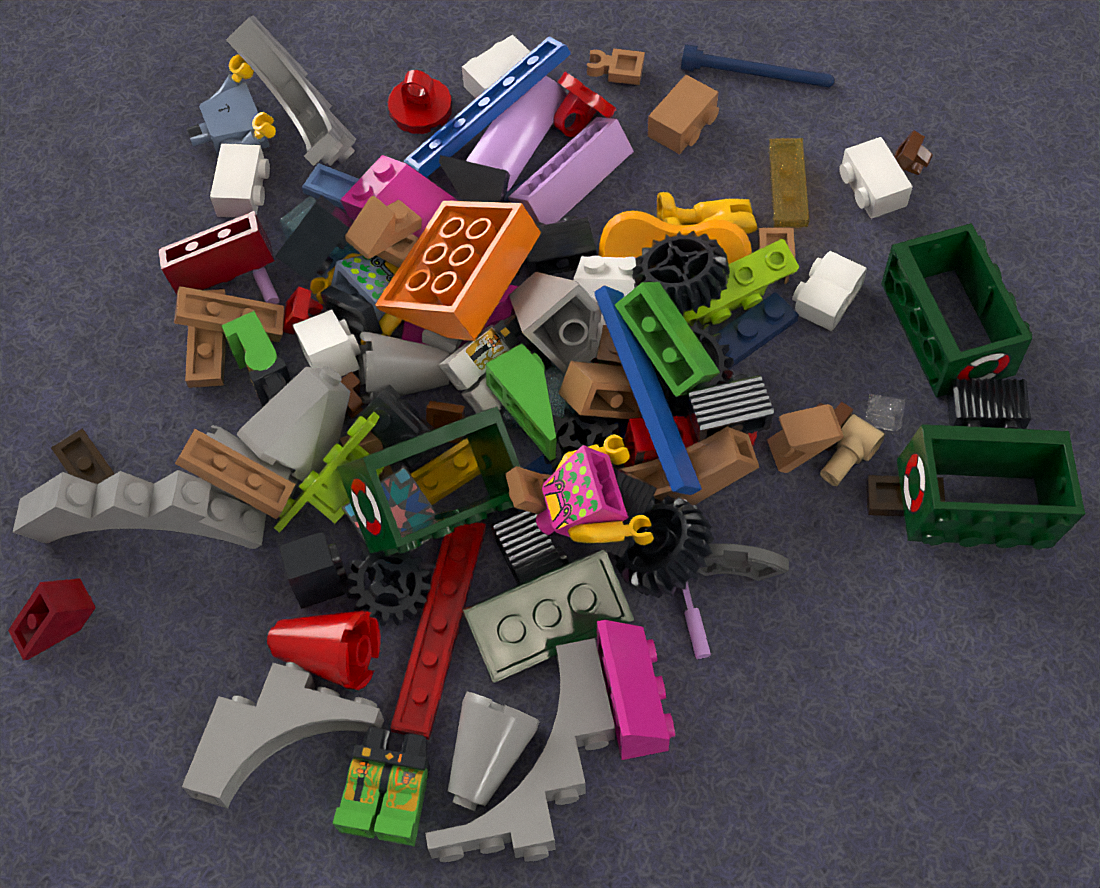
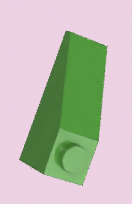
[485,343,556,461]

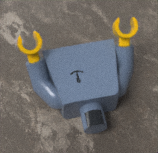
[186,55,276,156]

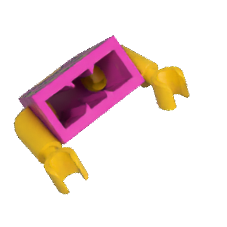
[536,434,654,545]

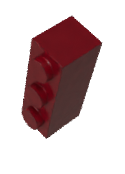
[158,211,275,295]

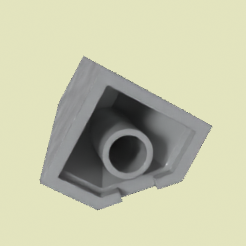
[509,272,601,374]
[236,367,351,481]

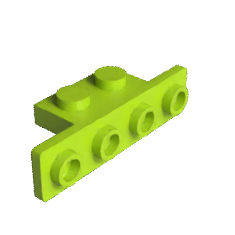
[683,239,799,325]
[274,412,384,533]

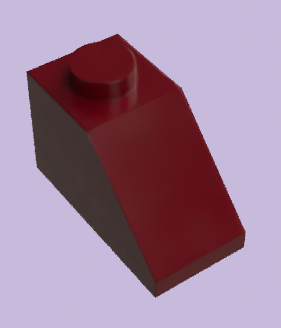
[8,578,96,660]

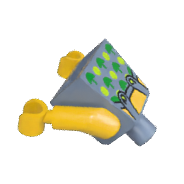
[310,253,402,345]

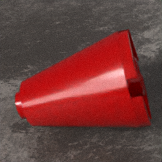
[267,611,381,690]

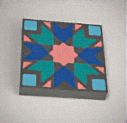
[342,466,437,564]

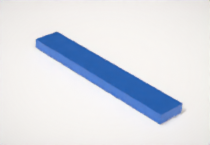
[404,36,571,178]
[594,285,702,495]

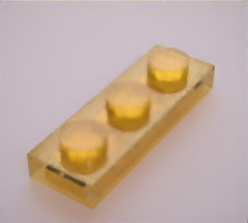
[768,138,809,228]

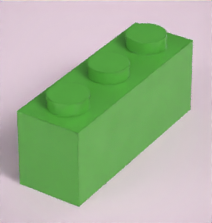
[614,282,720,397]

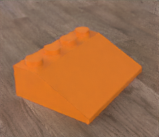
[375,201,541,341]

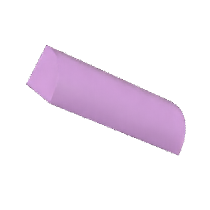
[466,76,567,192]
[508,117,634,224]

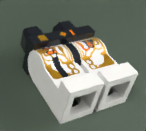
[438,314,547,413]

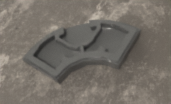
[697,544,789,581]

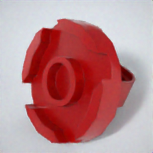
[388,70,452,134]
[553,71,616,137]

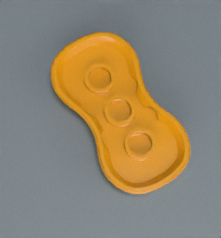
[598,211,752,264]

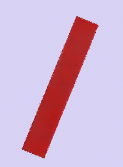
[390,522,486,740]

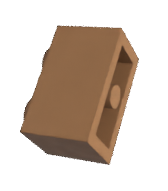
[648,75,719,154]
[558,361,641,419]

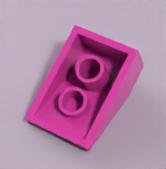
[340,155,458,238]

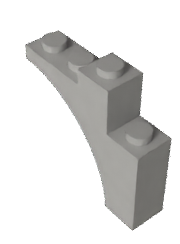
[182,662,384,808]

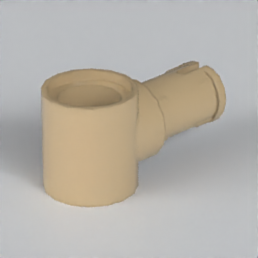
[820,414,886,486]

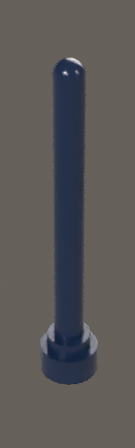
[681,44,835,87]

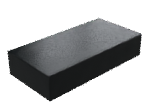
[320,285,383,335]

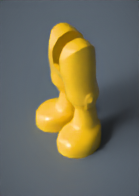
[657,192,757,234]

